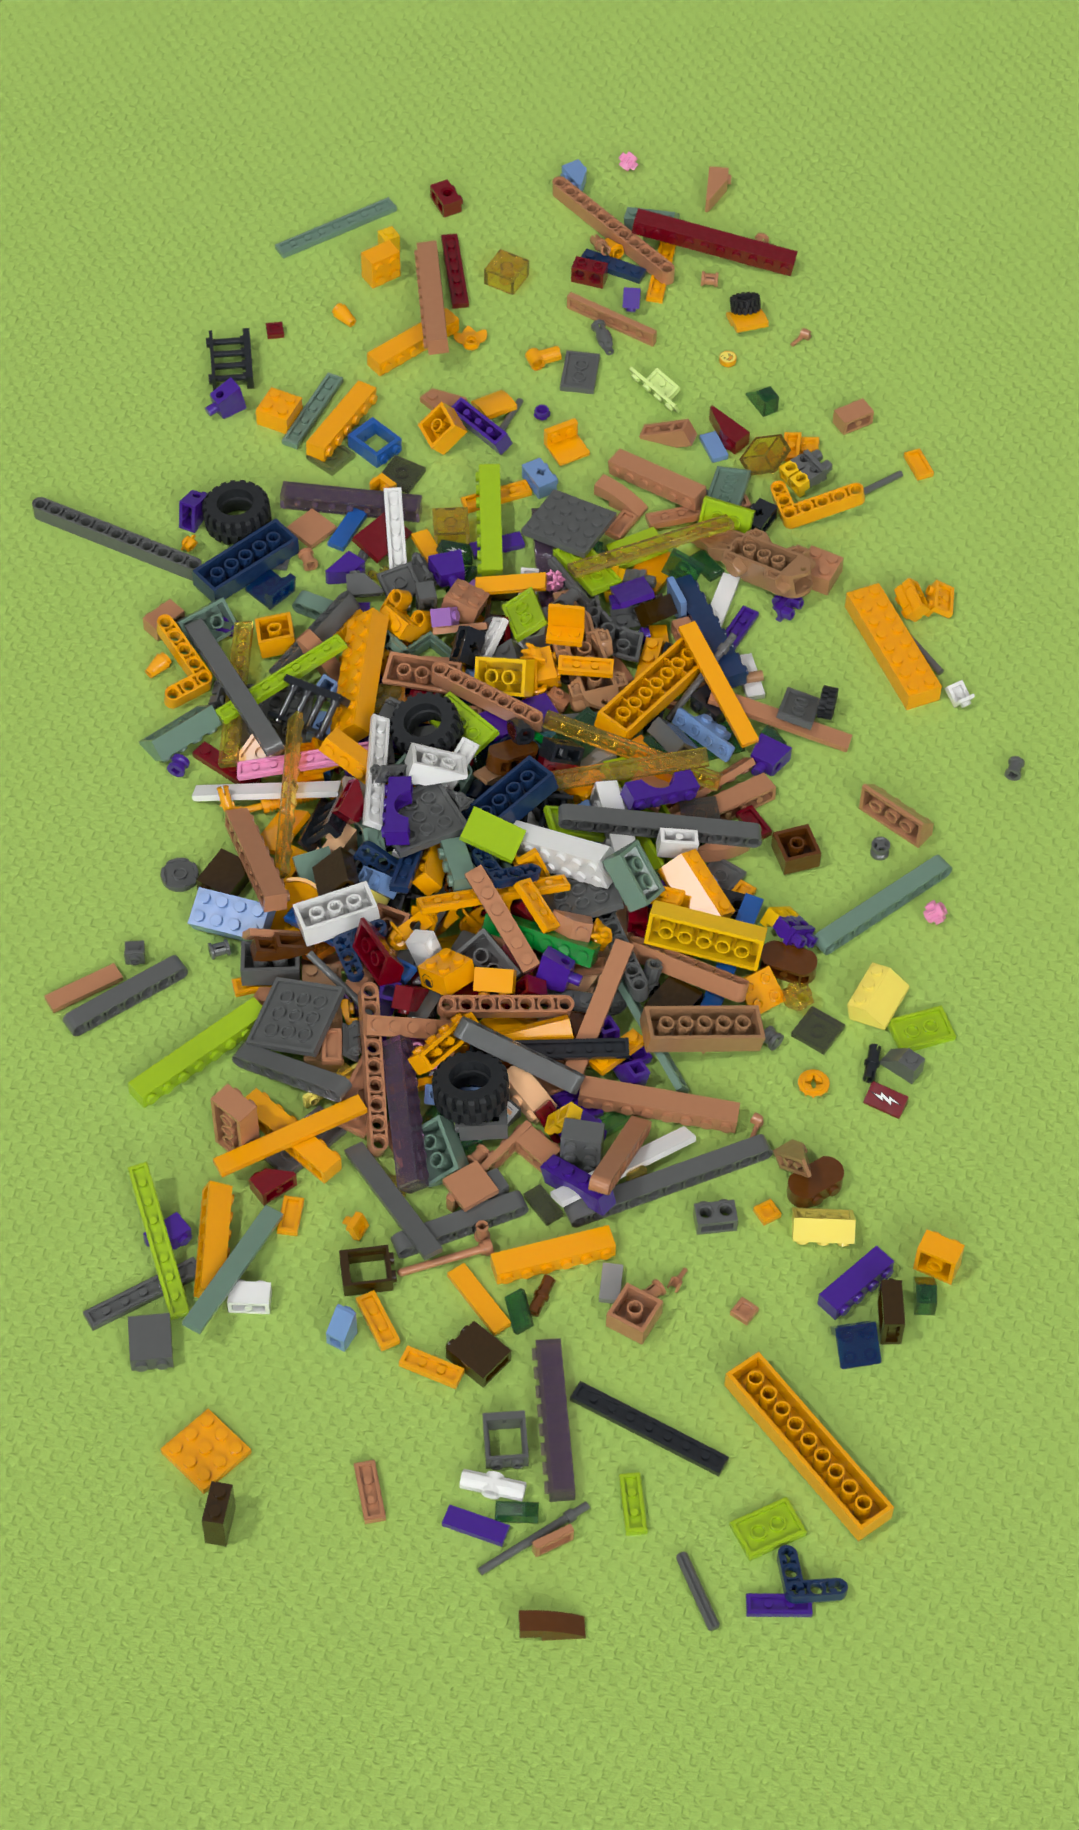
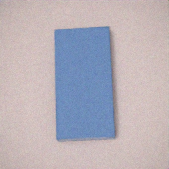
[699,431,729,463]

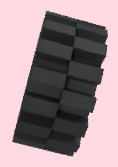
[730,292,761,315]
[817,685,839,720]

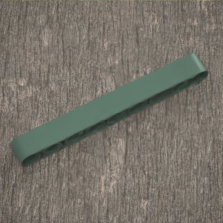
[815,855,952,955]

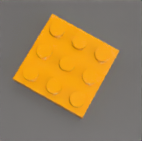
[160,1409,251,1494]

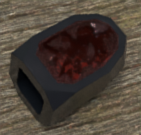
[506,717,535,745]

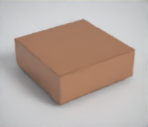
[730,1297,759,1326]

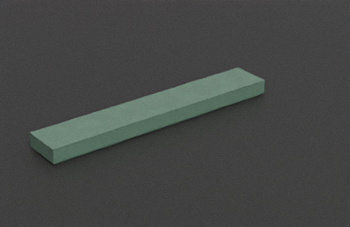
[282,372,344,449]

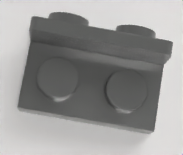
[610,603,650,631]

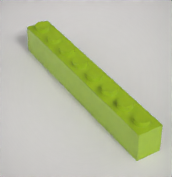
[475,464,503,577]
[128,997,262,1108]

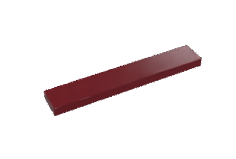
[441,234,469,309]

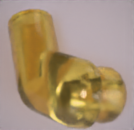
[368,566,389,582]

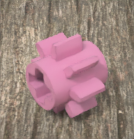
[619,151,638,171]
[546,570,565,592]
[923,900,947,925]

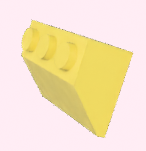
[847,962,910,1030]
[792,1207,856,1246]

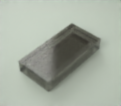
[524,1184,563,1226]

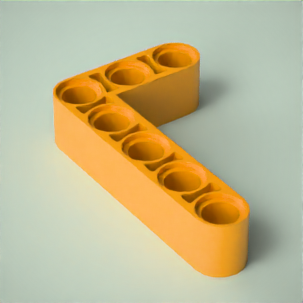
[770,480,865,529]
[157,614,212,709]

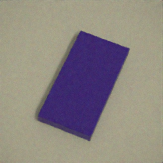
[478,693,561,742]

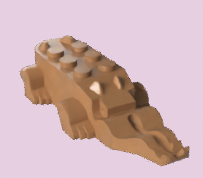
[685,527,816,598]
[552,589,628,713]

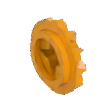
[798,1069,830,1098]

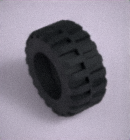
[202,480,272,545]
[390,692,464,756]
[432,1051,510,1125]

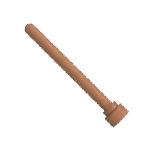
[397,1238,494,1277]

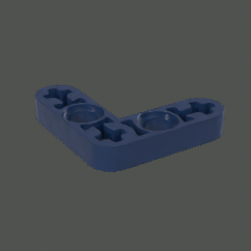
[353,841,399,877]
[471,848,541,888]
[333,919,388,982]
[777,1545,848,1603]

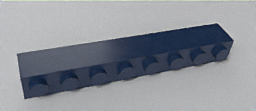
[675,574,749,688]

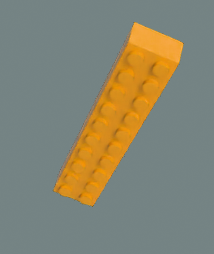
[724,1352,894,1542]

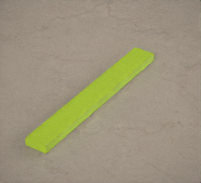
[215,634,348,725]
[127,1161,190,1320]

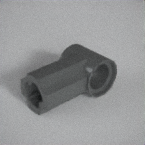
[643,958,663,998]

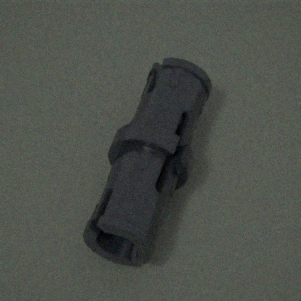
[863,1044,881,1083]

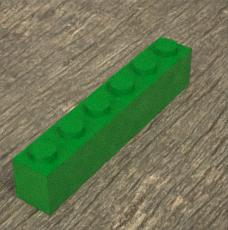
[482,913,601,968]

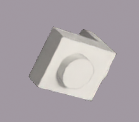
[945,680,975,708]

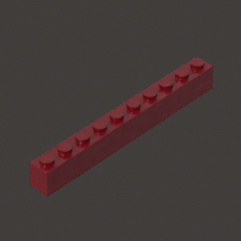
[632,208,798,277]

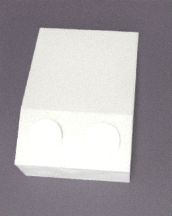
[405,742,468,786]

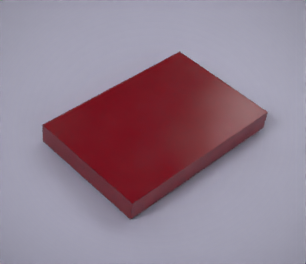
[352,512,412,564]

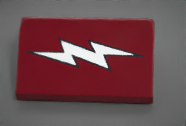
[863,1081,909,1119]

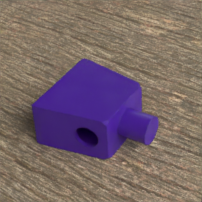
[205,378,247,419]
[179,490,207,533]
[428,549,465,588]
[751,733,792,776]
[536,946,583,992]

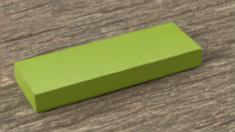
[619,1472,648,1536]

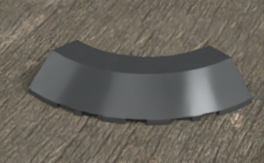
[562,582,644,662]

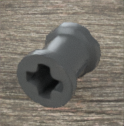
[1005,756,1025,781]
[208,938,231,960]

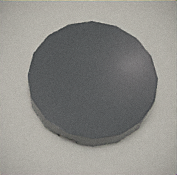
[161,858,199,892]

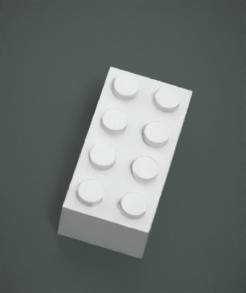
[293,881,380,947]

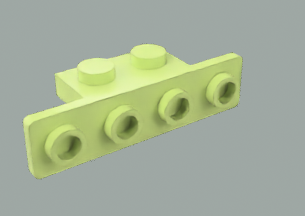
[629,366,681,413]

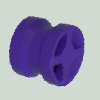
[167,754,190,777]

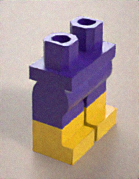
[760,906,818,948]
[544,1102,607,1140]

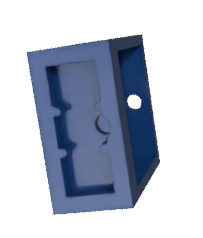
[348,417,402,468]

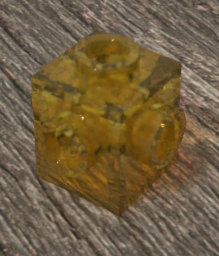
[782,981,814,1011]

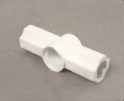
[459,1469,526,1502]

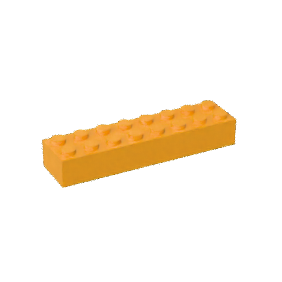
[845,583,942,710]
[330,607,389,742]
[594,637,714,747]

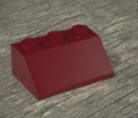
[352,917,404,986]

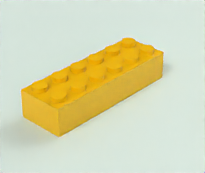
[644,900,768,972]

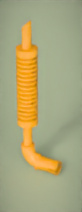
[217,781,343,814]

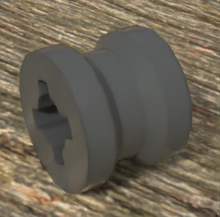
[870,837,890,861]
[763,1026,784,1051]

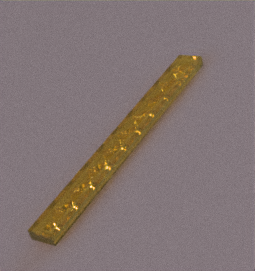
[567,514,734,578]
[218,621,254,768]
[543,710,722,791]
[274,711,304,879]
[551,747,709,791]

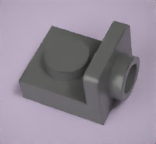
[124,940,145,965]

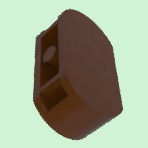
[486,739,539,776]
[759,940,817,986]
[787,1156,844,1208]

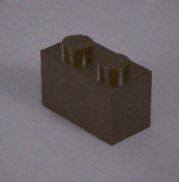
[634,593,678,627]

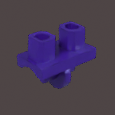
[772,595,804,622]

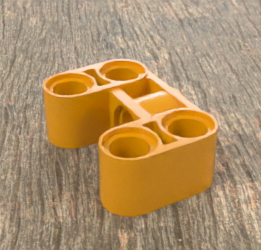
[380,589,432,642]

